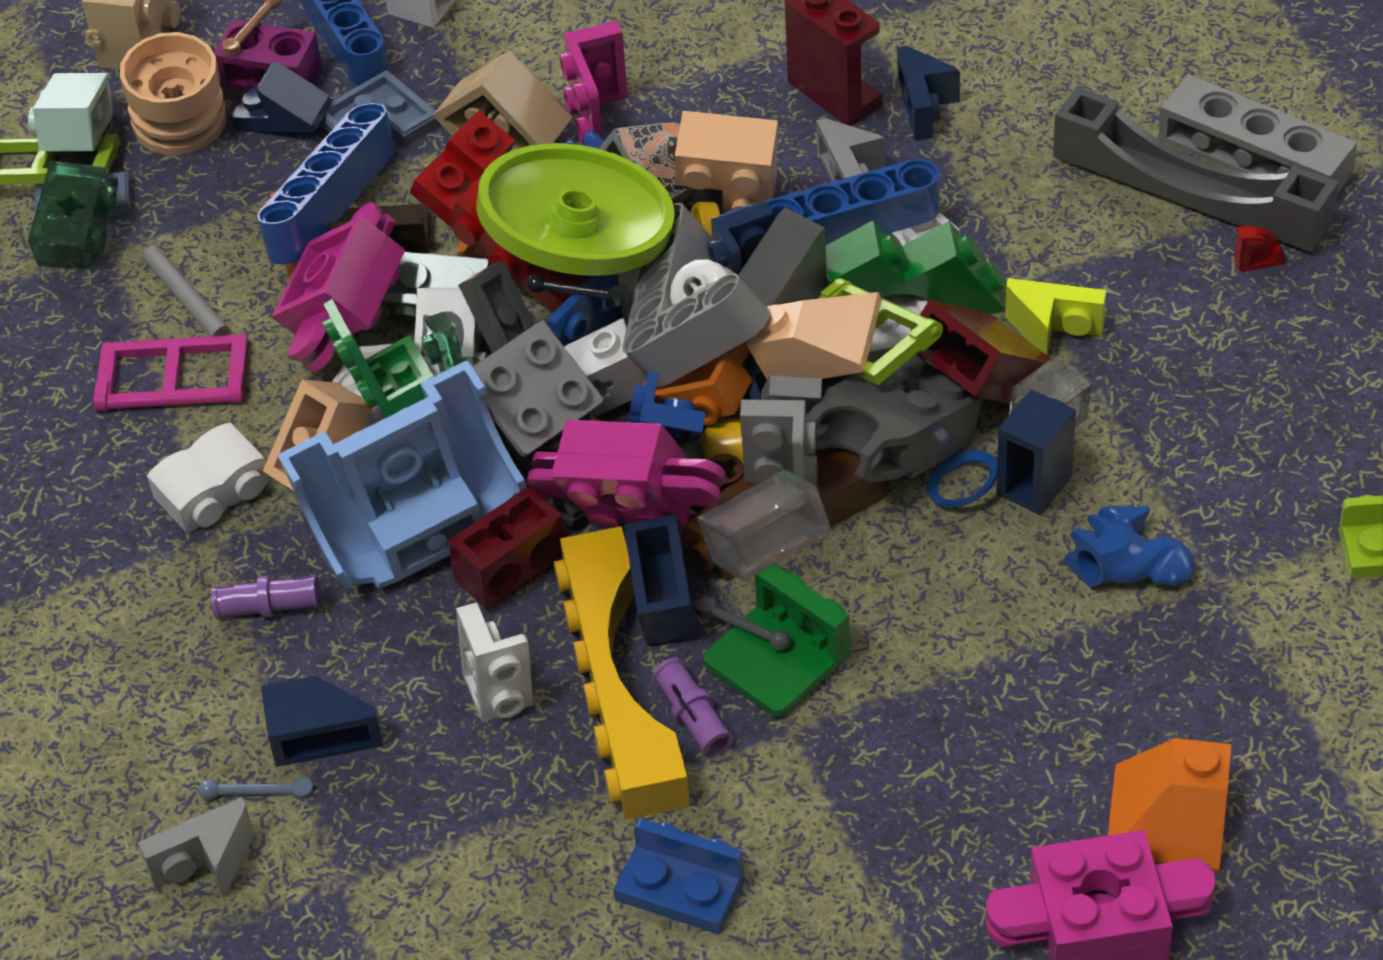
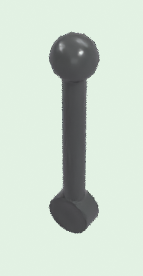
[695,596,791,651]

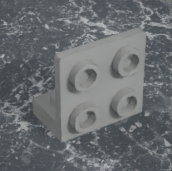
[472,320,603,457]

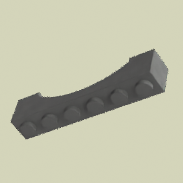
[1053,87,1339,253]

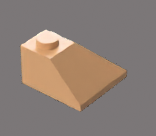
[747,292,882,380]

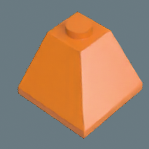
[1108,738,1231,874]

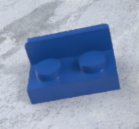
[628,371,706,443]
[613,819,745,934]

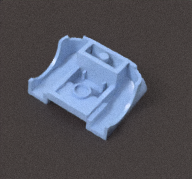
[278,360,527,589]

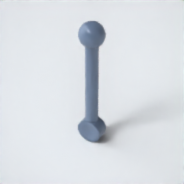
[198,777,313,801]

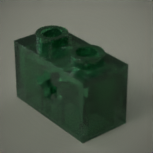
[28,161,117,271]

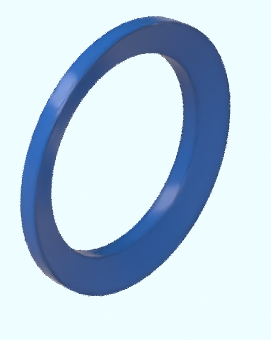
[927,450,997,508]

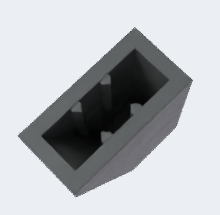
[738,207,827,367]

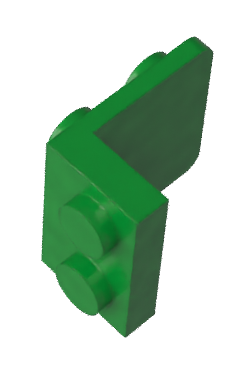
[322,299,434,418]
[703,560,850,717]

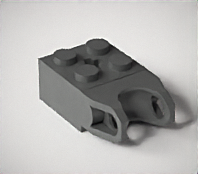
[806,353,984,483]

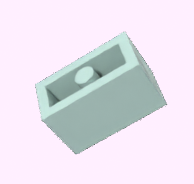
[28,73,113,151]

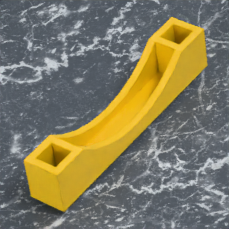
[554,526,690,820]

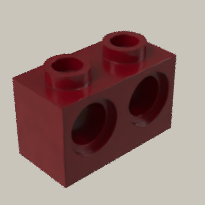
[448,485,565,610]

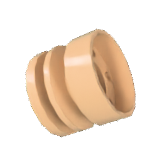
[120,32,226,156]

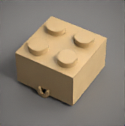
[82,0,180,69]

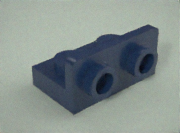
[707,200,774,275]

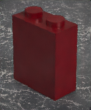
[908,299,1062,405]

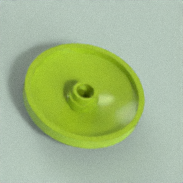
[476,143,675,276]

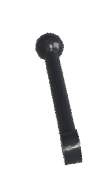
[526,274,629,307]

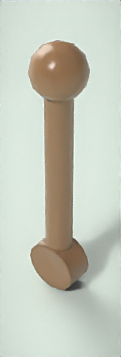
[222,0,282,57]

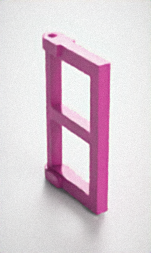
[93,334,249,412]

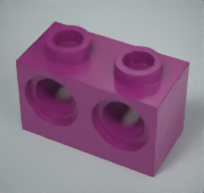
[214,20,322,91]

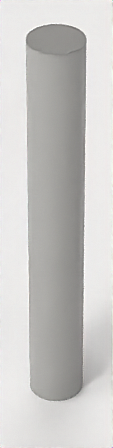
[142,246,230,336]

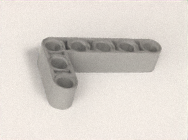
[622,203,770,387]

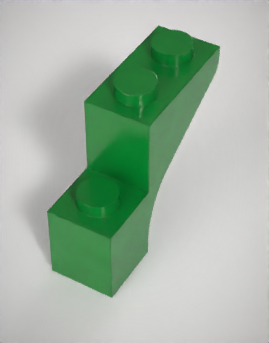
[826,220,1006,314]

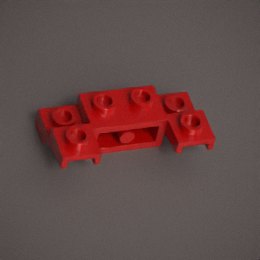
[410,110,591,313]

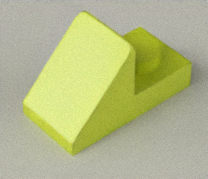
[1005,278,1106,355]

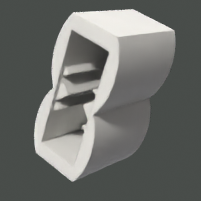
[147,423,271,533]

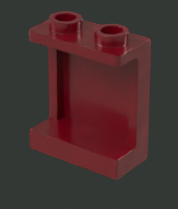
[784,0,883,126]

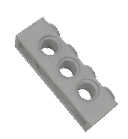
[1158,74,1357,194]

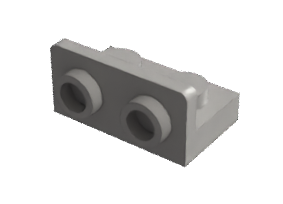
[740,399,817,506]

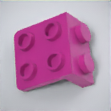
[559,20,628,145]

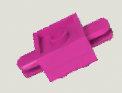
[271,202,406,372]
[526,420,726,529]
[986,830,1215,960]

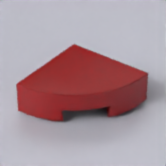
[1234,226,1285,272]

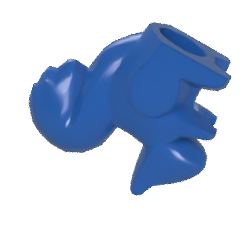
[1064,506,1196,589]

